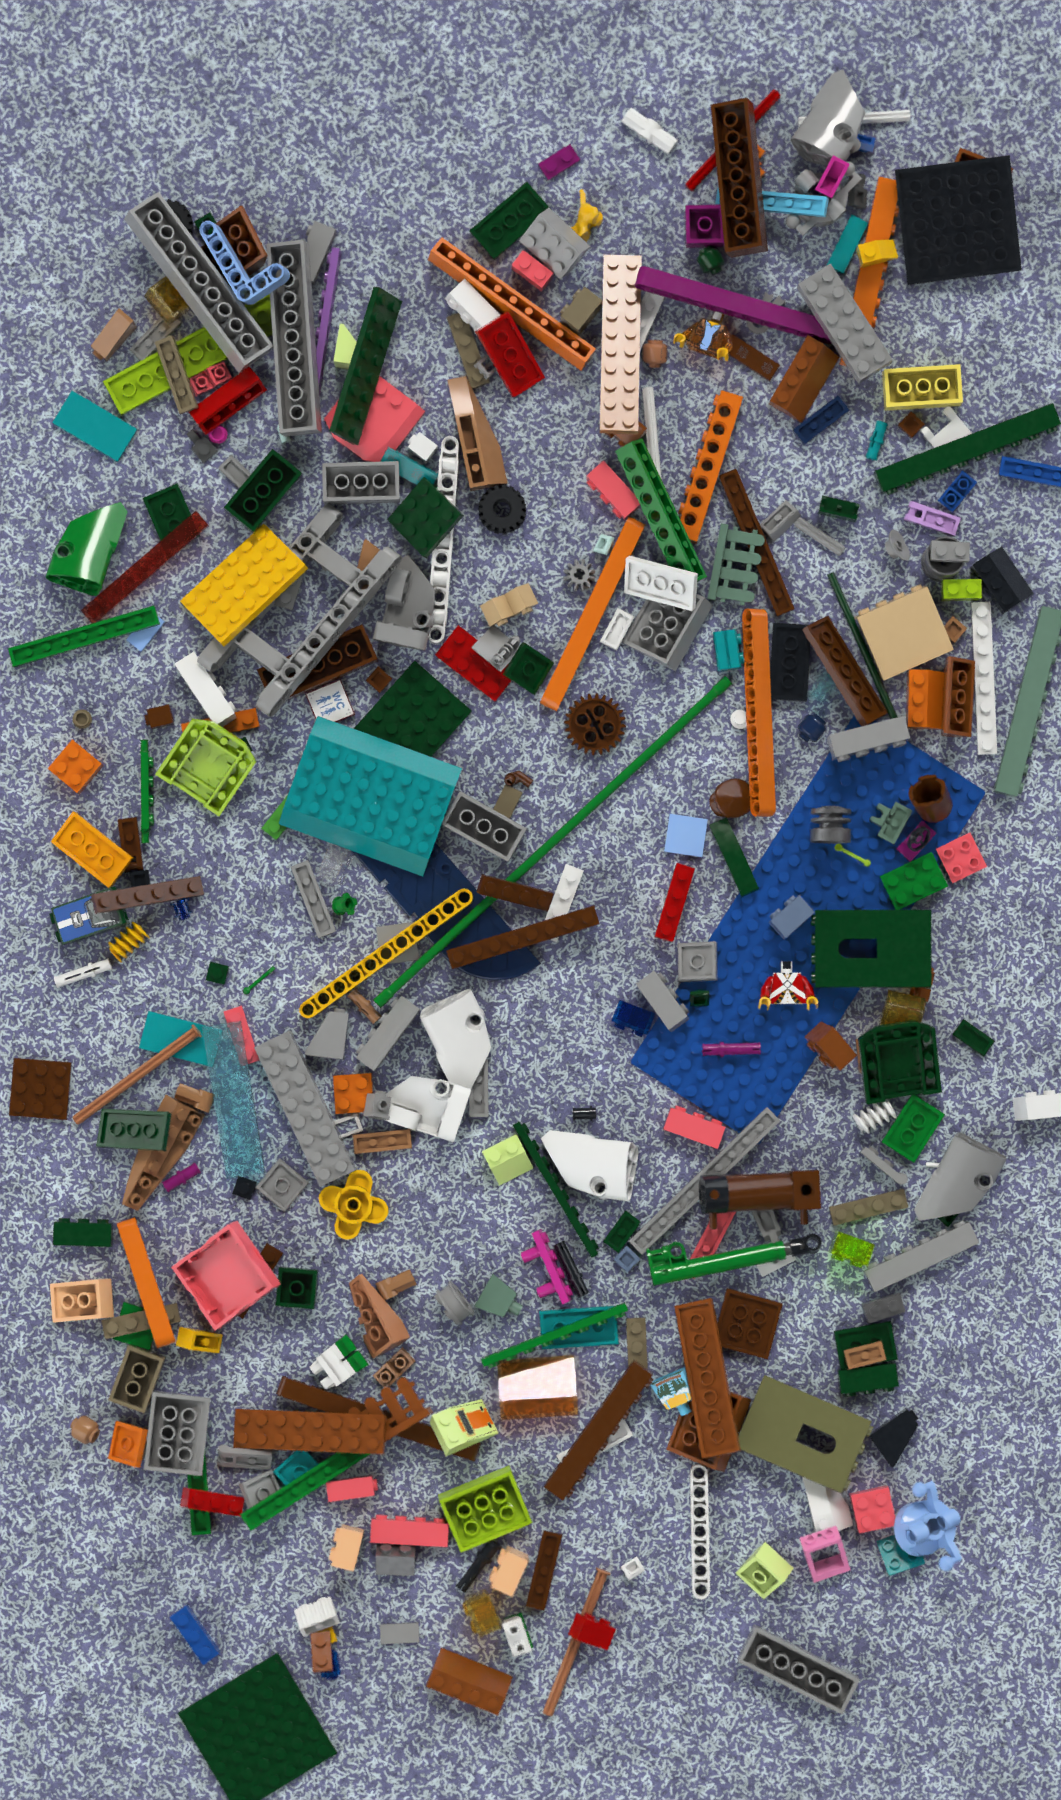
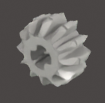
[564,559,595,592]

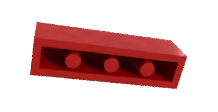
[189,366,267,435]
[654,863,695,943]

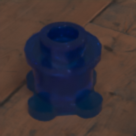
[170,898,193,921]

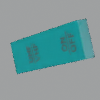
[380,447,438,485]

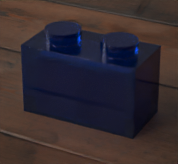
[611,1000,655,1037]

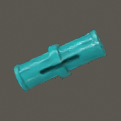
[865,421,888,461]

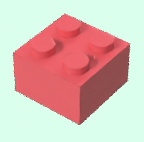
[849,1485,895,1533]

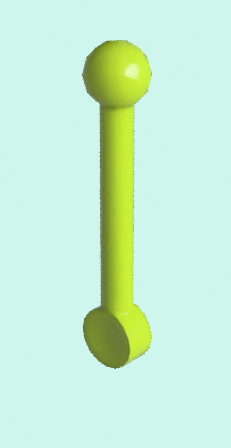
[835,843,871,867]

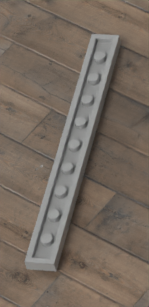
[628,1107,780,1255]

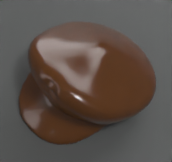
[709,778,750,818]

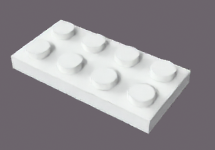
[624,556,698,611]

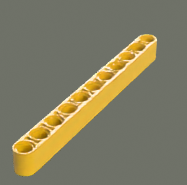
[299,889,474,1018]

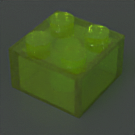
[828,1231,875,1268]

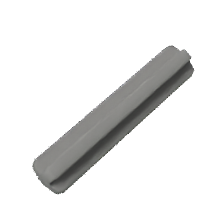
[794,517,845,556]

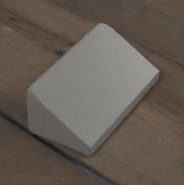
[760,500,801,542]

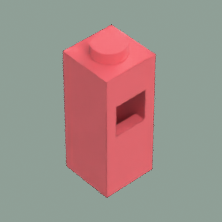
[326,1475,378,1502]

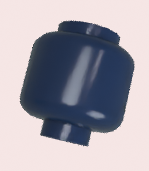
[798,713,826,742]

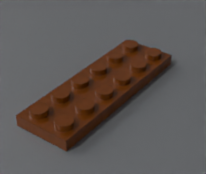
[802,616,888,726]

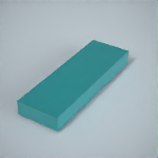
[826,214,868,274]

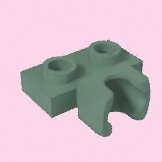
[869,802,912,845]

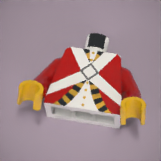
[758,961,818,1010]

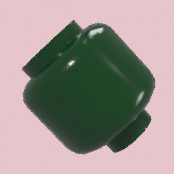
[697,245,725,276]

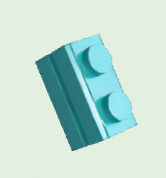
[713,629,744,672]

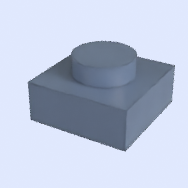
[614,1245,640,1272]

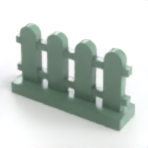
[707,523,765,606]

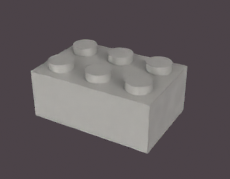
[519,208,591,280]

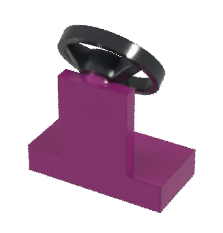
[896,820,936,862]

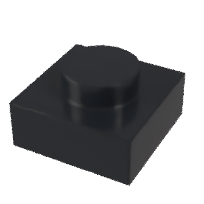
[129,870,151,887]
[232,1176,257,1200]

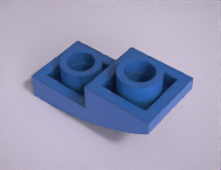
[938,470,977,512]

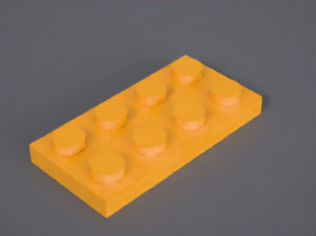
[51,811,133,888]

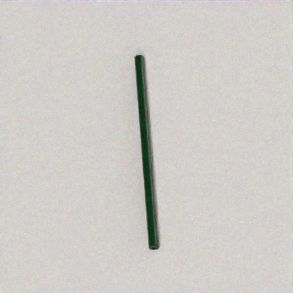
[827,572,898,719]

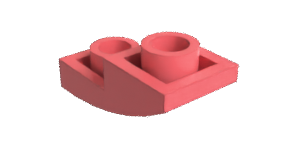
[189,361,232,397]

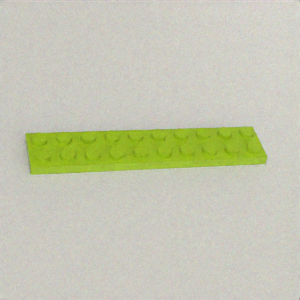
[103,294,273,416]

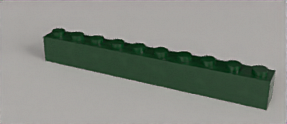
[874,403,1061,496]

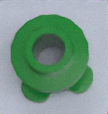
[332,893,357,915]

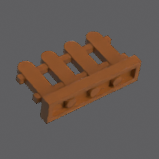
[348,1377,434,1454]

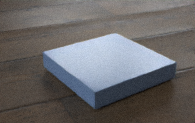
[664,814,708,857]

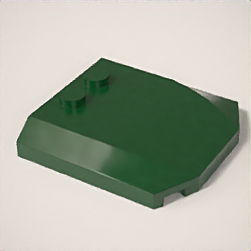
[858,1020,942,1104]

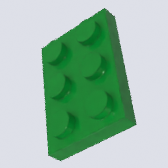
[880,852,948,910]
[881,1095,945,1163]

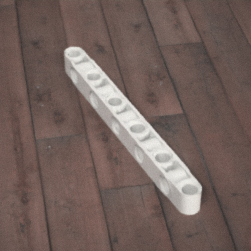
[428,436,459,645]

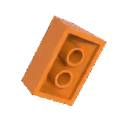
[906,669,945,730]

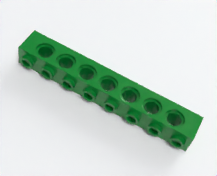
[615,438,707,582]

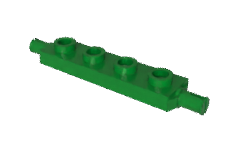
[140,740,154,843]

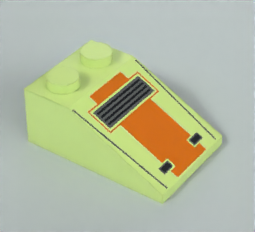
[429,1399,498,1456]

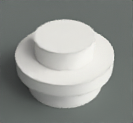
[730,710,747,729]

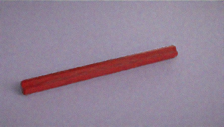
[686,89,781,191]

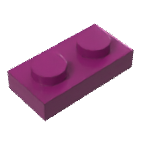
[538,144,580,181]

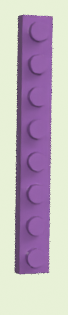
[316,247,341,397]

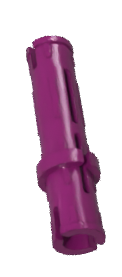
[702,1042,761,1057]

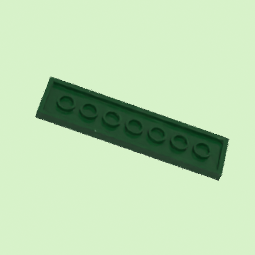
[329,287,402,445]

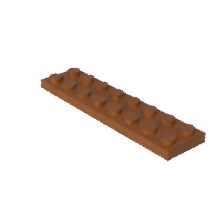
[674,1298,741,1459]
[233,1409,386,1454]

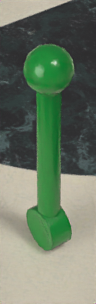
[243,966,276,995]

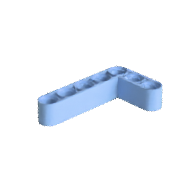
[199,221,290,305]

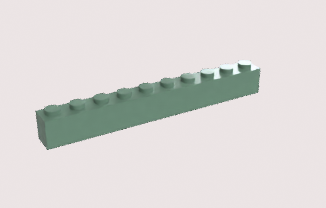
[993,606,1061,798]

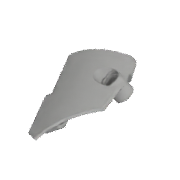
[372,555,436,651]
[914,1132,1007,1221]

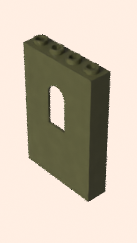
[738,1375,873,1493]

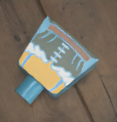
[650,1367,691,1416]

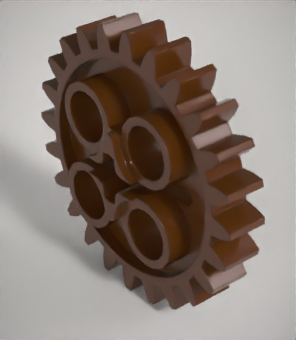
[564,693,626,756]

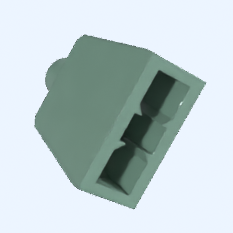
[474,1274,523,1317]

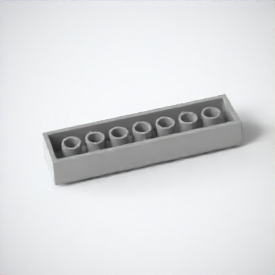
[254,1031,357,1187]

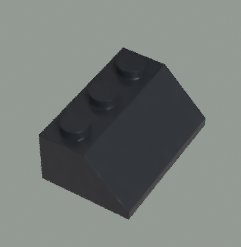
[970,547,1034,615]

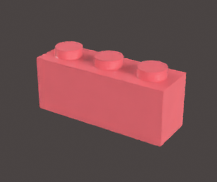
[586,460,641,520]
[663,1105,726,1149]

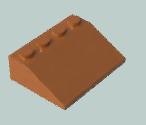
[666,1391,752,1472]

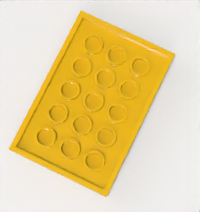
[180,523,309,647]

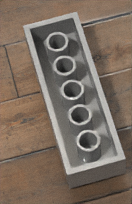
[797,263,893,384]
[737,1624,860,1715]

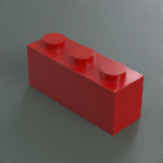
[180,1487,244,1517]

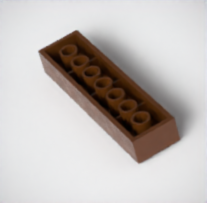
[711,98,768,258]

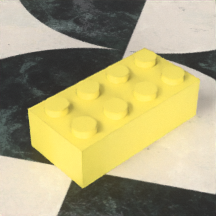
[882,364,963,411]

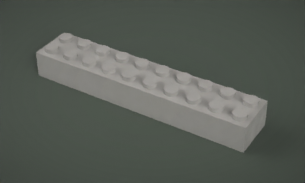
[124,192,273,373]
[266,240,322,437]

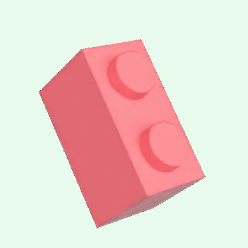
[511,250,553,292]

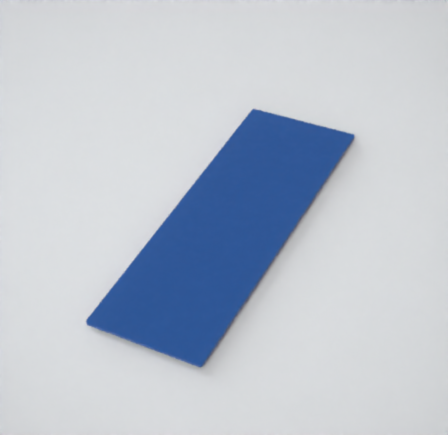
[631,715,985,1144]

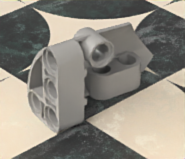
[791,69,865,166]

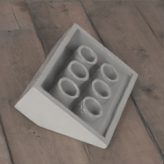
[622,594,713,671]
[144,1391,211,1476]

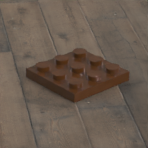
[9,1058,72,1120]
[717,1288,783,1359]

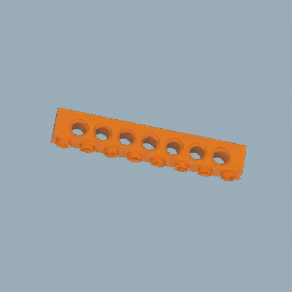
[678,390,743,544]

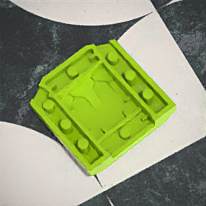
[155,719,256,816]

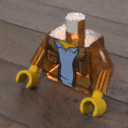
[673,312,733,361]

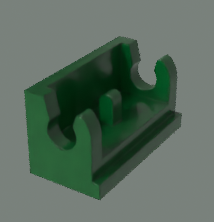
[818,495,860,522]

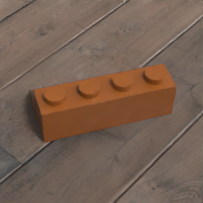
[769,335,840,423]
[941,656,975,738]
[426,1647,513,1715]

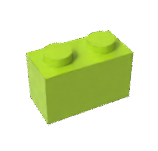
[941,579,982,601]

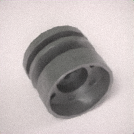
[921,536,965,582]
[811,806,851,843]

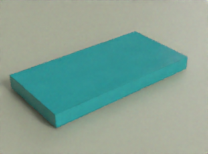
[52,391,138,462]
[139,1011,223,1067]
[539,1305,619,1349]

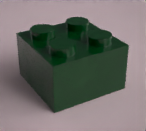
[275,1266,318,1309]

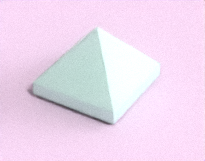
[593,534,614,555]

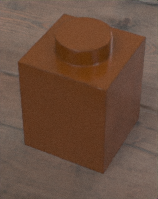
[144,704,174,730]

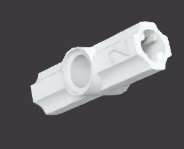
[622,108,678,154]

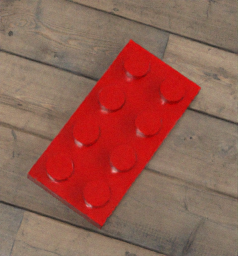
[475,311,545,397]
[435,625,511,702]

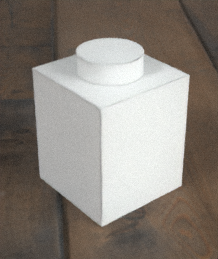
[408,432,438,463]

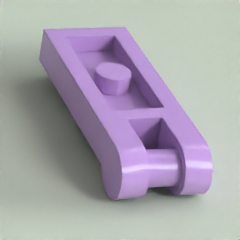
[904,501,961,537]

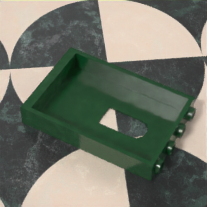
[811,910,932,988]

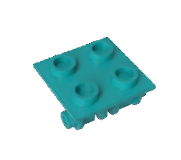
[876,1535,926,1576]

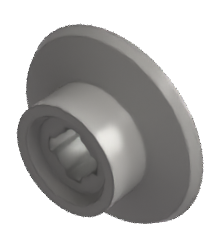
[885,530,910,561]

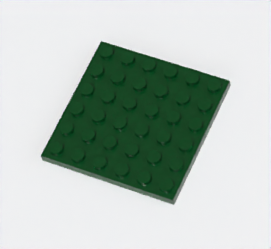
[178,1652,337,1800]

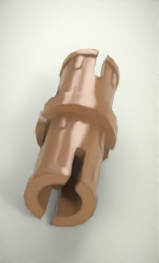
[347,988,382,1024]

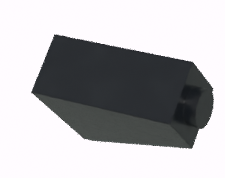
[869,1408,918,1468]

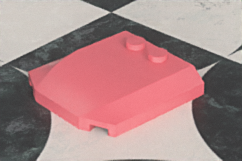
[324,376,425,462]

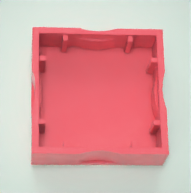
[171,1221,281,1330]

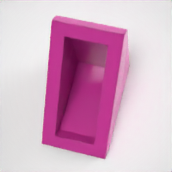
[815,155,850,199]

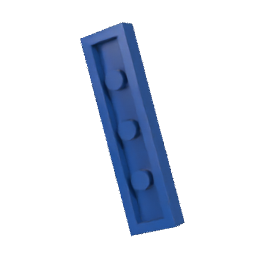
[998,456,1061,488]

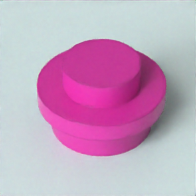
[208,425,228,444]

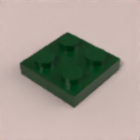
[503,642,554,695]

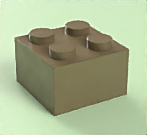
[560,286,603,336]

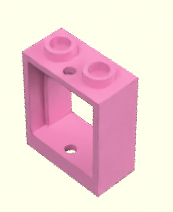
[800,1526,851,1583]

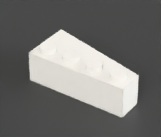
[1013,1090,1061,1121]

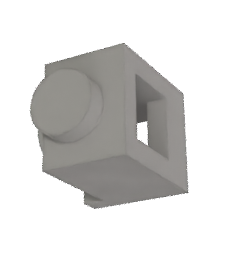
[363,1090,391,1120]

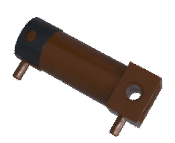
[699,1170,821,1229]

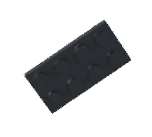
[770,623,810,702]

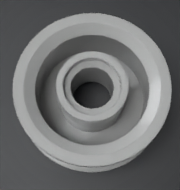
[434,1280,475,1325]

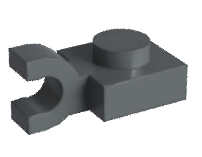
[848,174,867,209]
[187,429,218,464]

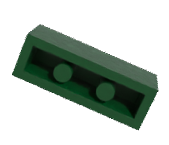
[53,1218,113,1247]
[837,1362,899,1397]

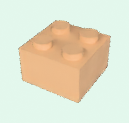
[329,1524,364,1571]

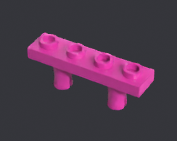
[521,1229,573,1304]

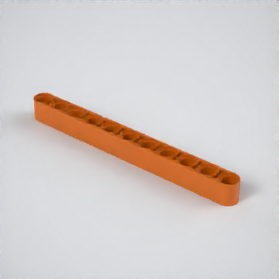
[540,516,646,711]
[742,608,776,817]

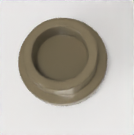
[73,709,92,729]

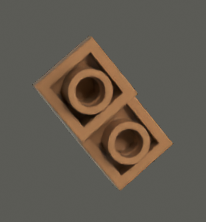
[373,1347,415,1388]

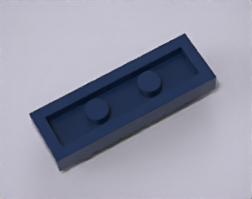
[792,395,850,445]

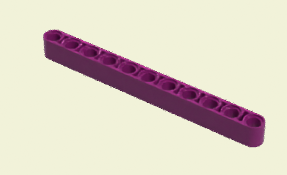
[635,266,832,344]

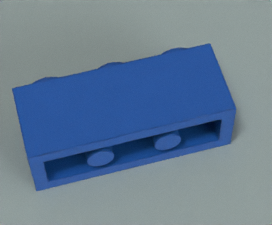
[170,1604,220,1665]

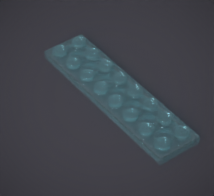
[202,1021,266,1179]

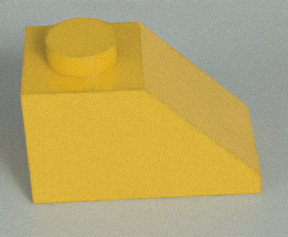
[856,240,898,268]
[176,1327,223,1353]

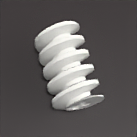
[853,1099,897,1134]

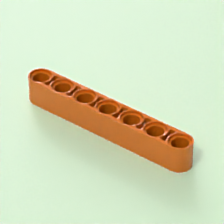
[117,1217,176,1348]

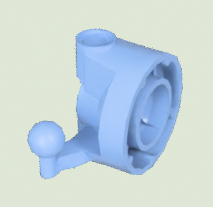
[894,1481,962,1571]

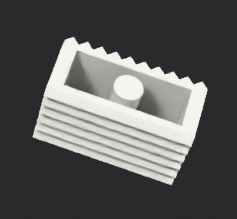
[294,1597,340,1637]

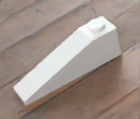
[802,1477,853,1536]

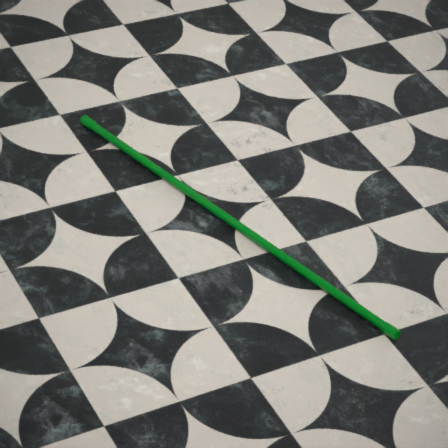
[373,676,732,1008]

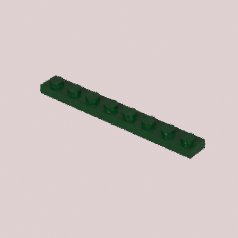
[513,1122,600,1258]

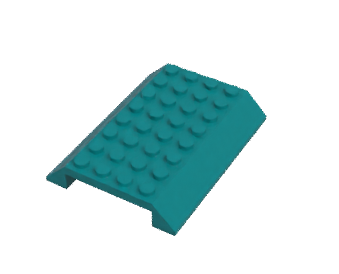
[279,716,462,876]

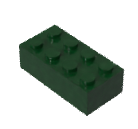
[224,449,302,534]

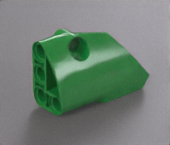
[46,502,128,596]

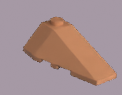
[349,1274,410,1359]

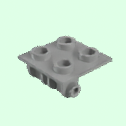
[471,625,521,672]

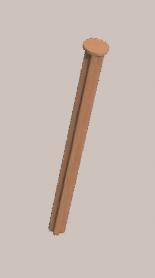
[72,1024,202,1124]
[543,1567,611,1716]

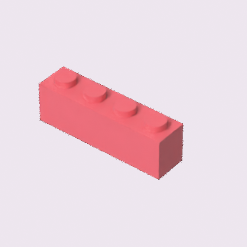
[370,1514,449,1547]

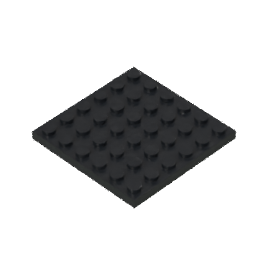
[895,155,1022,285]

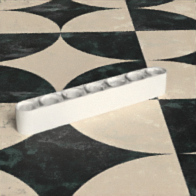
[690,1463,710,1599]

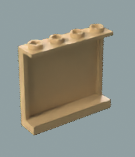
[854,584,954,680]

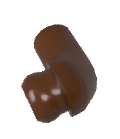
[504,771,533,788]

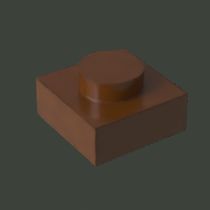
[898,411,925,439]
[366,666,393,693]

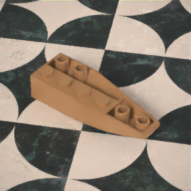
[447,376,508,492]
[122,1095,205,1211]

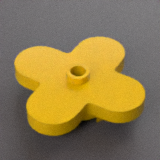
[319,1170,389,1240]

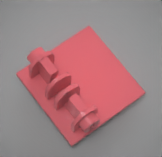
[936,833,987,883]

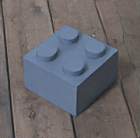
[768,895,815,939]

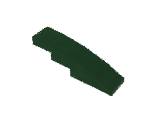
[709,817,759,897]

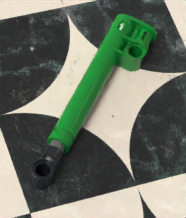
[646,1234,822,1286]

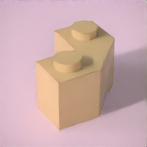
[480,583,538,627]

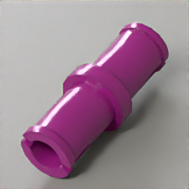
[162,1162,201,1193]

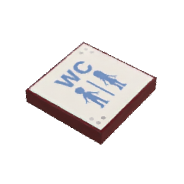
[305,679,355,723]

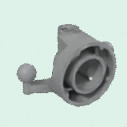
[786,161,862,236]

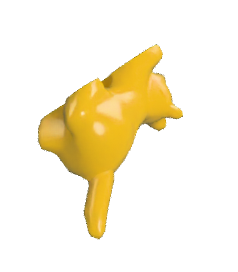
[570,189,603,242]

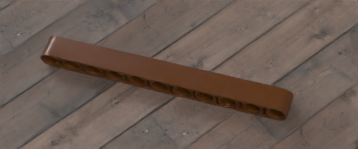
[276,1376,481,1461]

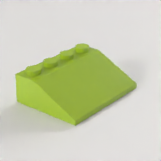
[438,1465,532,1553]

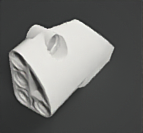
[420,989,491,1089]
[385,1076,471,1142]
[541,1130,638,1201]

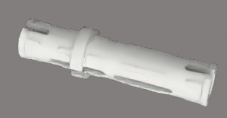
[54,958,112,988]

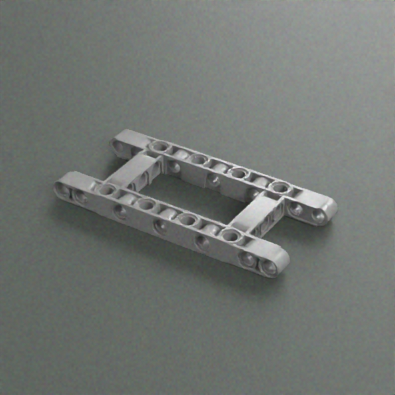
[197,503,402,717]

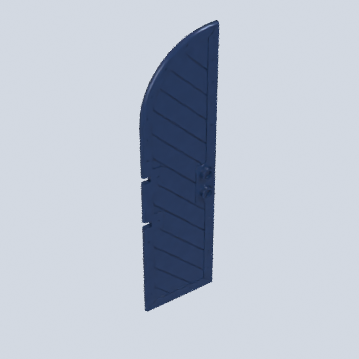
[352,843,541,980]

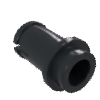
[573,1106,596,1121]

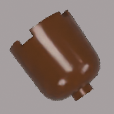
[908,775,953,823]

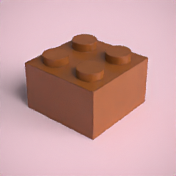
[805,1022,857,1071]

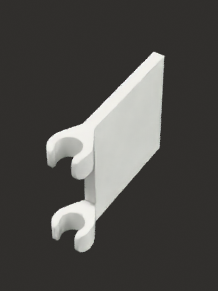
[920,406,972,470]

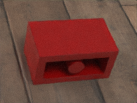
[568,1612,616,1651]

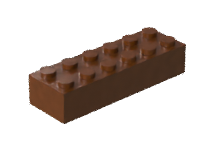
[257,624,378,701]

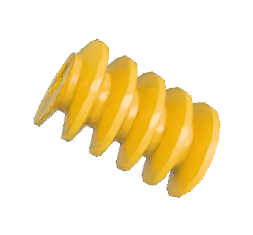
[108,921,150,963]

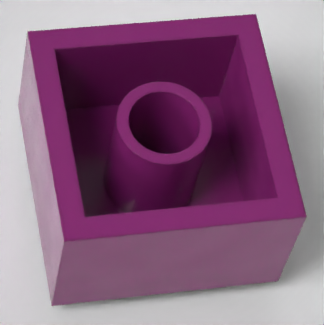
[685,204,724,248]

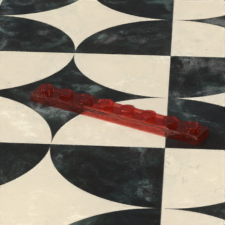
[81,511,209,623]

